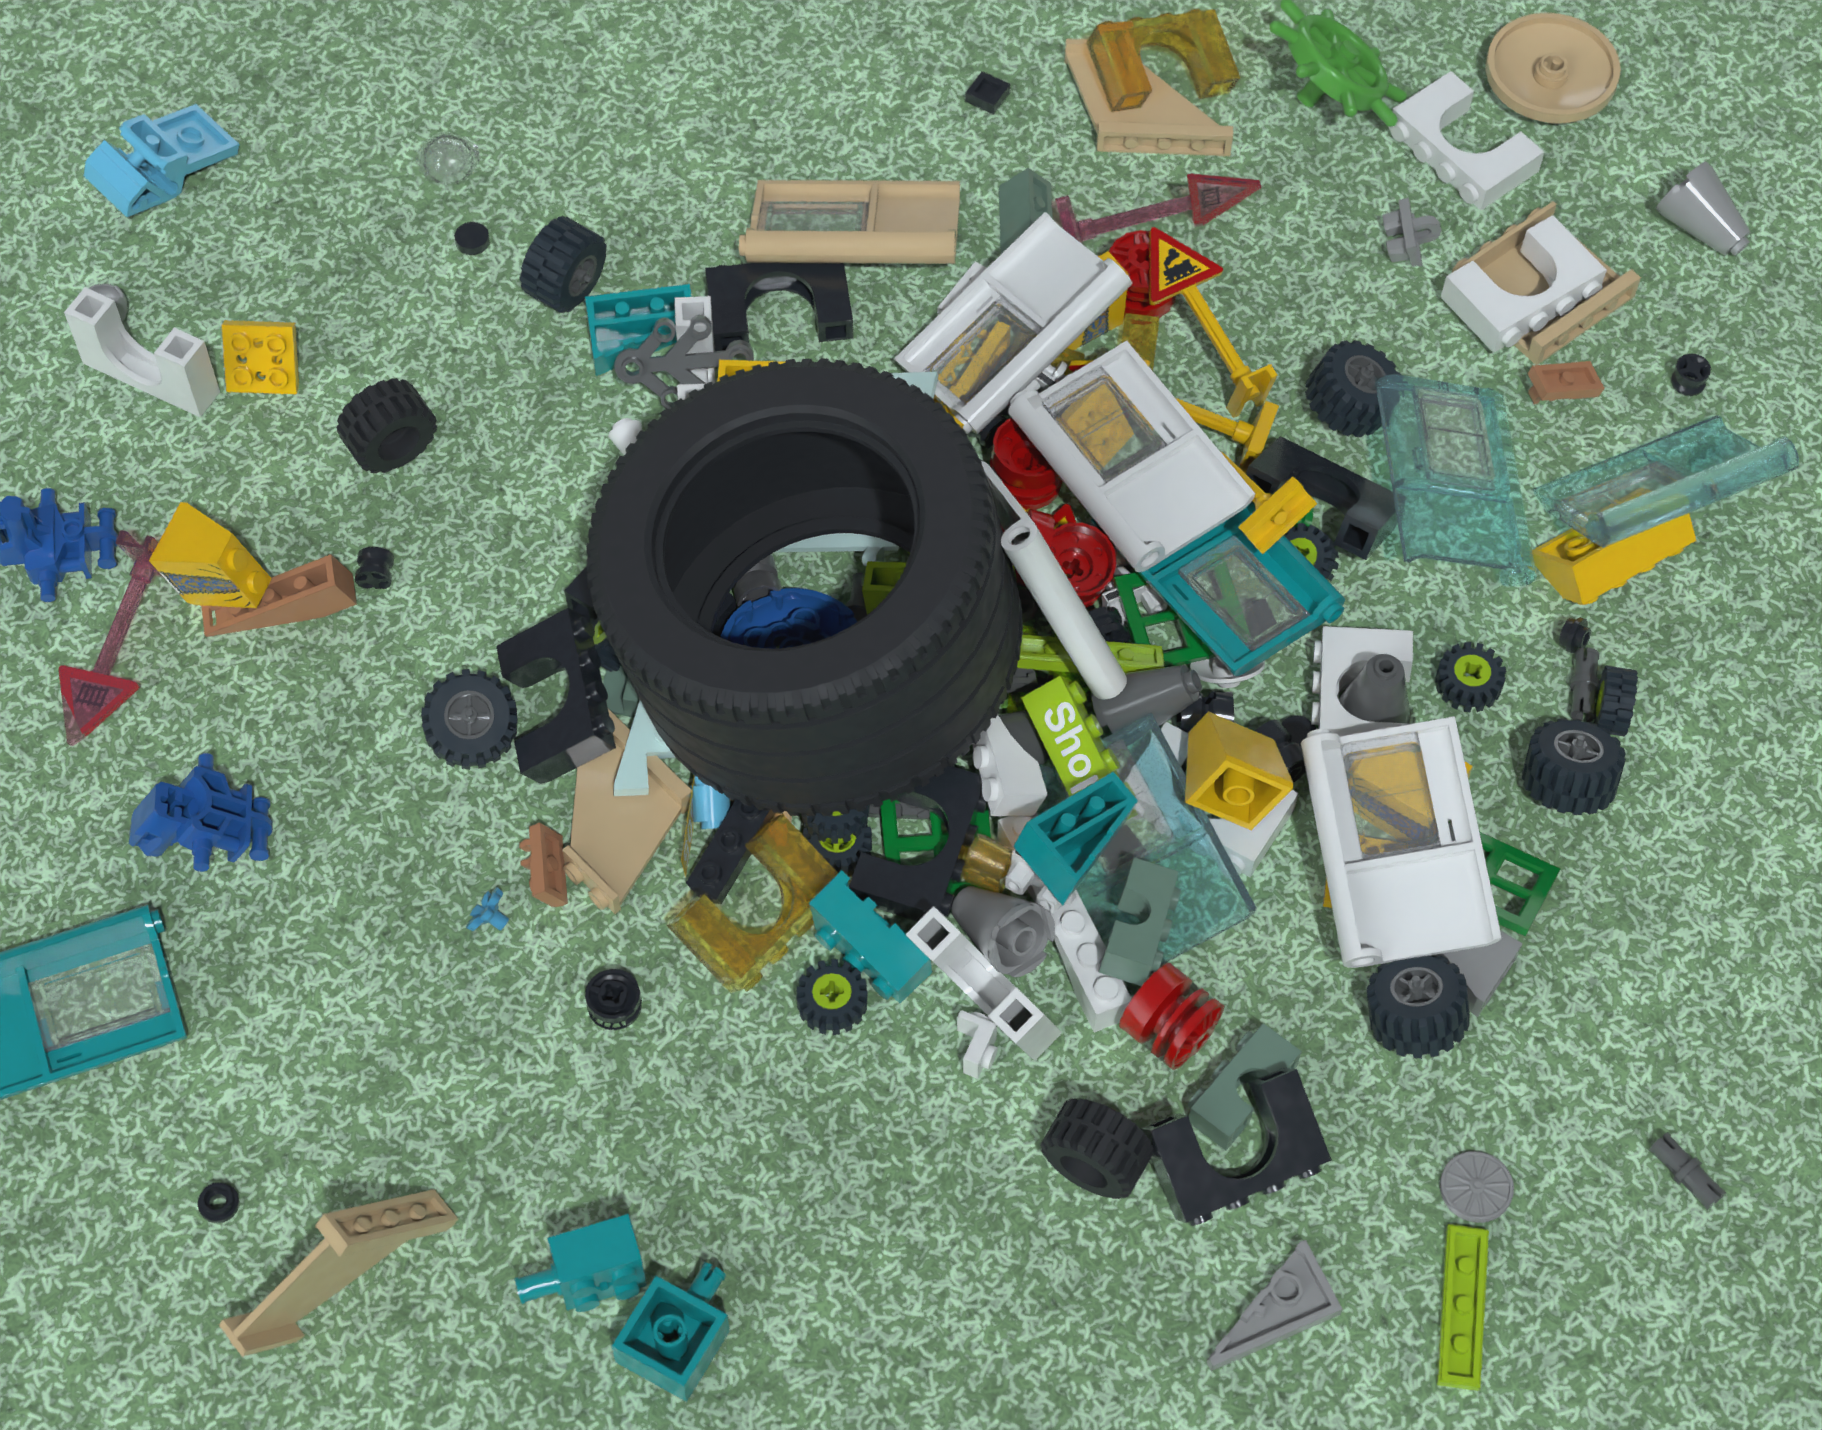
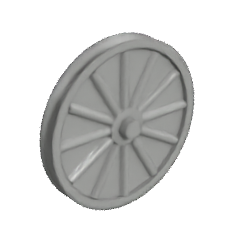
[1440,1151,1514,1223]

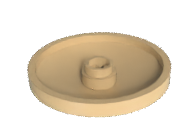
[1486,13,1621,123]

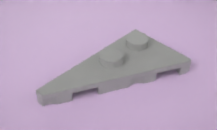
[1206,1239,1343,1371]

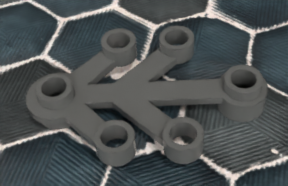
[615,315,754,409]

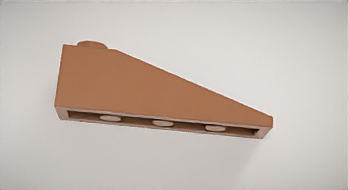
[201,554,357,637]

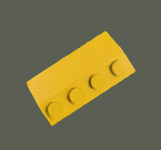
[1528,490,1697,605]

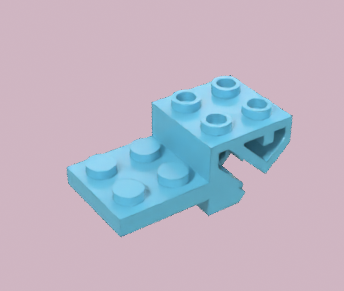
[83,104,239,217]

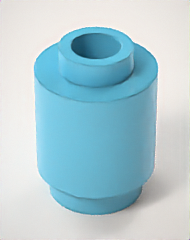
[691,776,731,829]

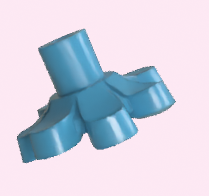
[466,887,509,931]

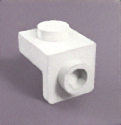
[957,1010,998,1079]

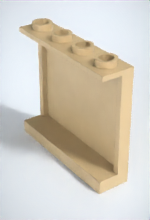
[1452,201,1641,365]

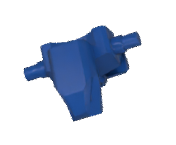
[0,488,118,602]
[129,753,273,872]

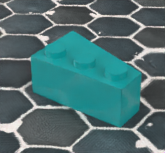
[585,284,692,376]
[1013,772,1138,906]
[809,870,932,1003]

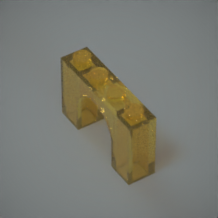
[1086,9,1241,112]
[666,814,838,993]

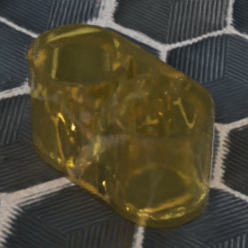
[963,833,1015,894]

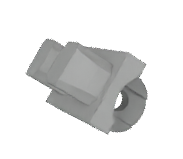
[1382,198,1441,266]

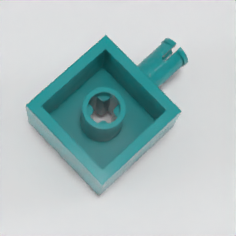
[514,1214,647,1312]
[612,1262,730,1402]

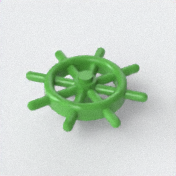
[1269,0,1407,127]

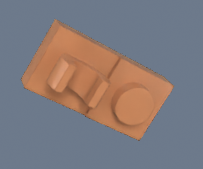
[1527,361,1605,404]
[519,823,568,907]

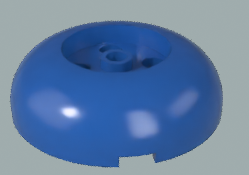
[720,588,857,648]

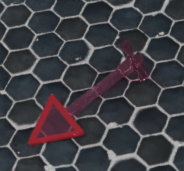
[1055,173,1262,246]
[58,530,165,746]

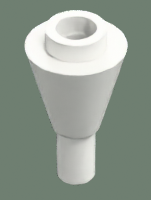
[608,418,642,455]

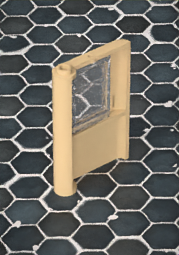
[739,180,960,264]

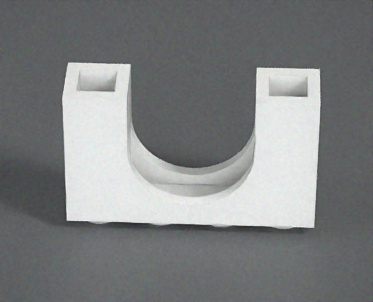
[1389,71,1544,210]
[1441,215,1607,353]
[64,287,220,417]
[675,296,716,400]
[1311,626,1413,773]
[1125,722,1299,877]
[906,906,1062,1061]

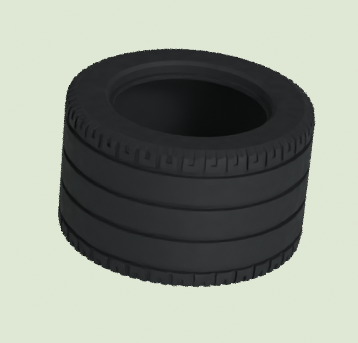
[586,358,1023,817]

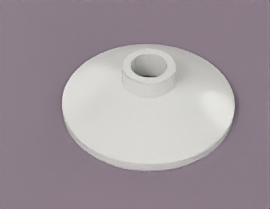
[1190,650,1265,688]

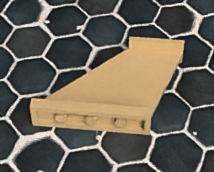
[1065,39,1233,156]
[562,709,691,914]
[219,1189,458,1357]

